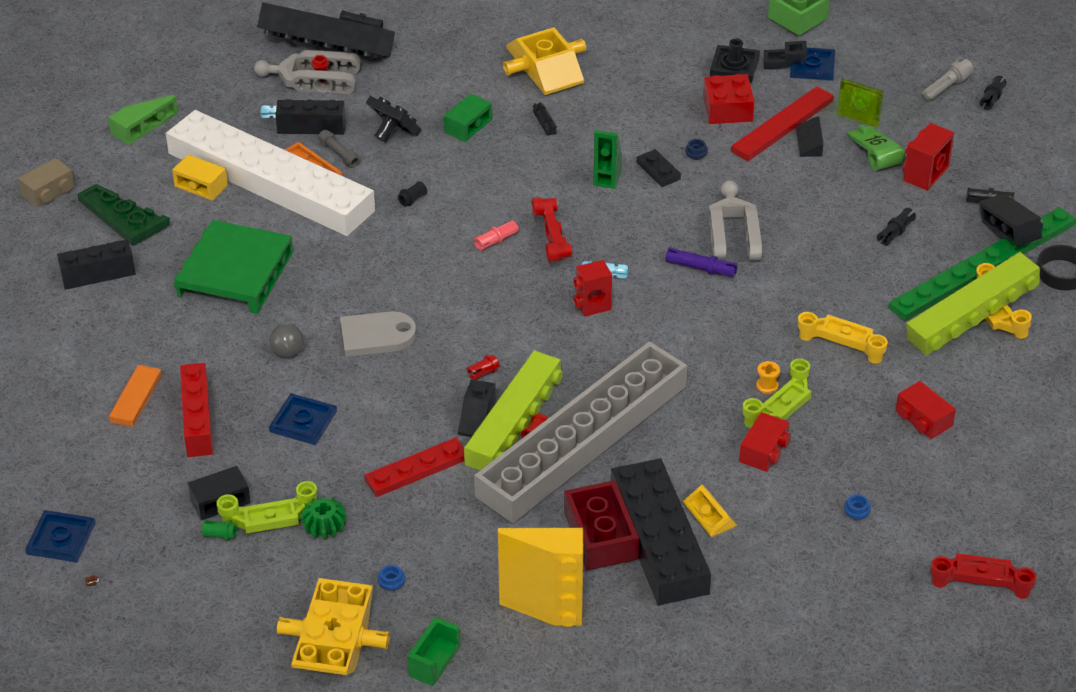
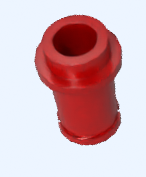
[311,55,329,83]
[466,354,500,380]

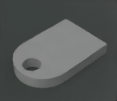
[340,311,416,357]

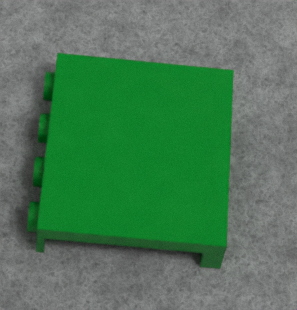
[174,220,293,314]

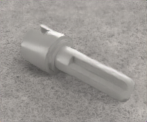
[922,57,974,101]

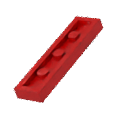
[364,437,465,498]

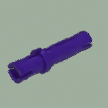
[665,247,738,278]

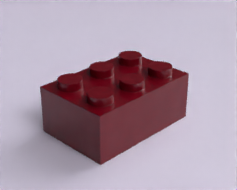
[564,480,639,570]

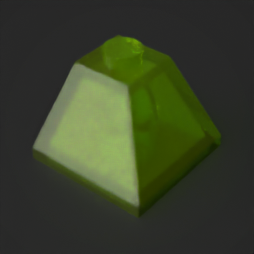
[837,78,884,128]

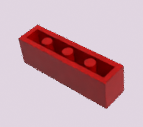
[180,362,213,458]

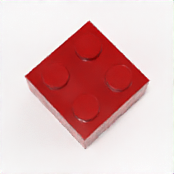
[703,74,755,124]
[903,122,955,191]

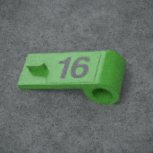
[847,125,905,171]

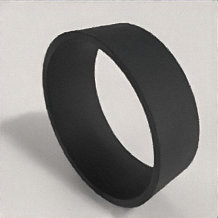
[1038,245,1076,291]

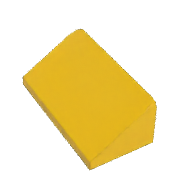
[682,485,737,537]

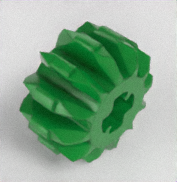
[301,495,347,541]

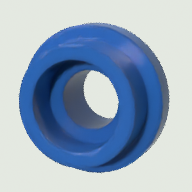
[844,494,871,519]
[378,564,405,590]

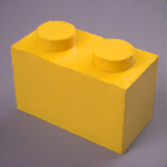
[172,154,228,201]

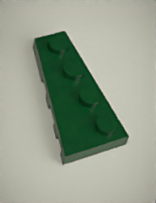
[77,184,170,246]

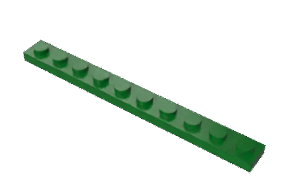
[888,207,1076,321]

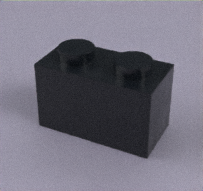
[188,466,251,521]

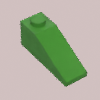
[108,95,178,145]

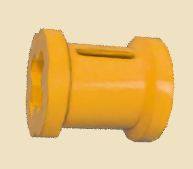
[756,361,780,394]

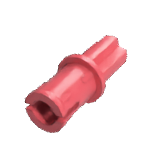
[474,221,519,251]

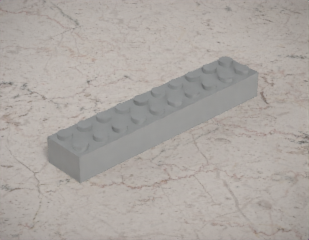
[474,341,687,523]

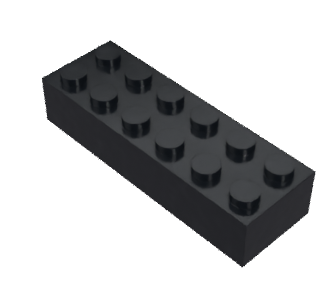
[257,2,395,59]
[611,458,711,606]

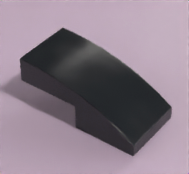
[764,41,807,69]

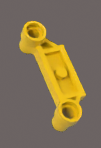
[976,263,1032,339]
[797,312,888,363]

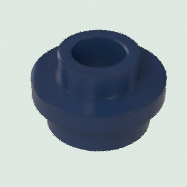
[685,139,708,159]

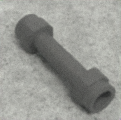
[318,130,361,168]

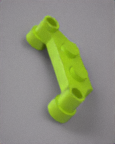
[742,358,812,428]
[217,481,318,534]

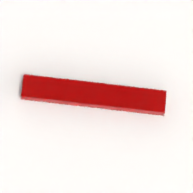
[731,86,834,161]

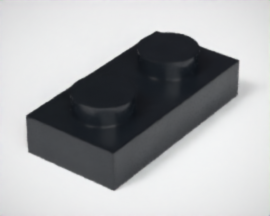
[637,149,681,187]

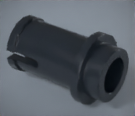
[398,181,427,206]

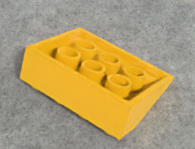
[498,528,583,627]

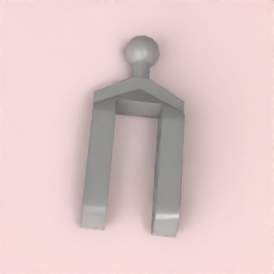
[254,50,361,94]
[709,180,762,261]

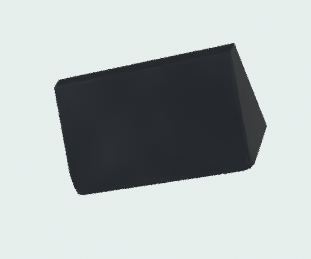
[796,116,823,157]

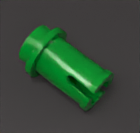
[202,520,238,541]

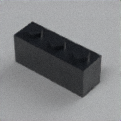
[275,99,346,135]
[979,193,1043,247]
[57,239,136,290]

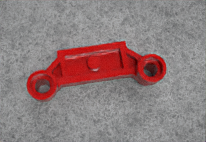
[531,197,572,263]
[930,553,1037,599]

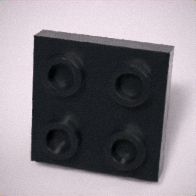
[709,38,760,83]
[366,96,422,143]

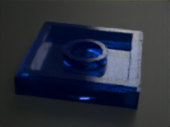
[790,47,835,81]
[269,393,337,445]
[25,510,96,563]

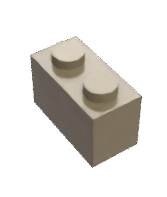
[18,158,75,208]

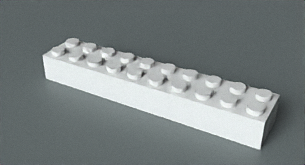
[166,110,375,236]

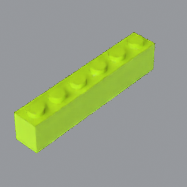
[906,252,1040,356]
[464,350,563,470]

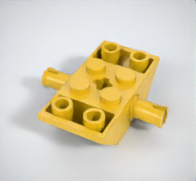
[503,27,586,95]
[277,578,390,675]

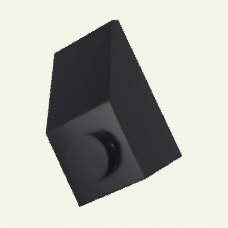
[458,379,496,437]

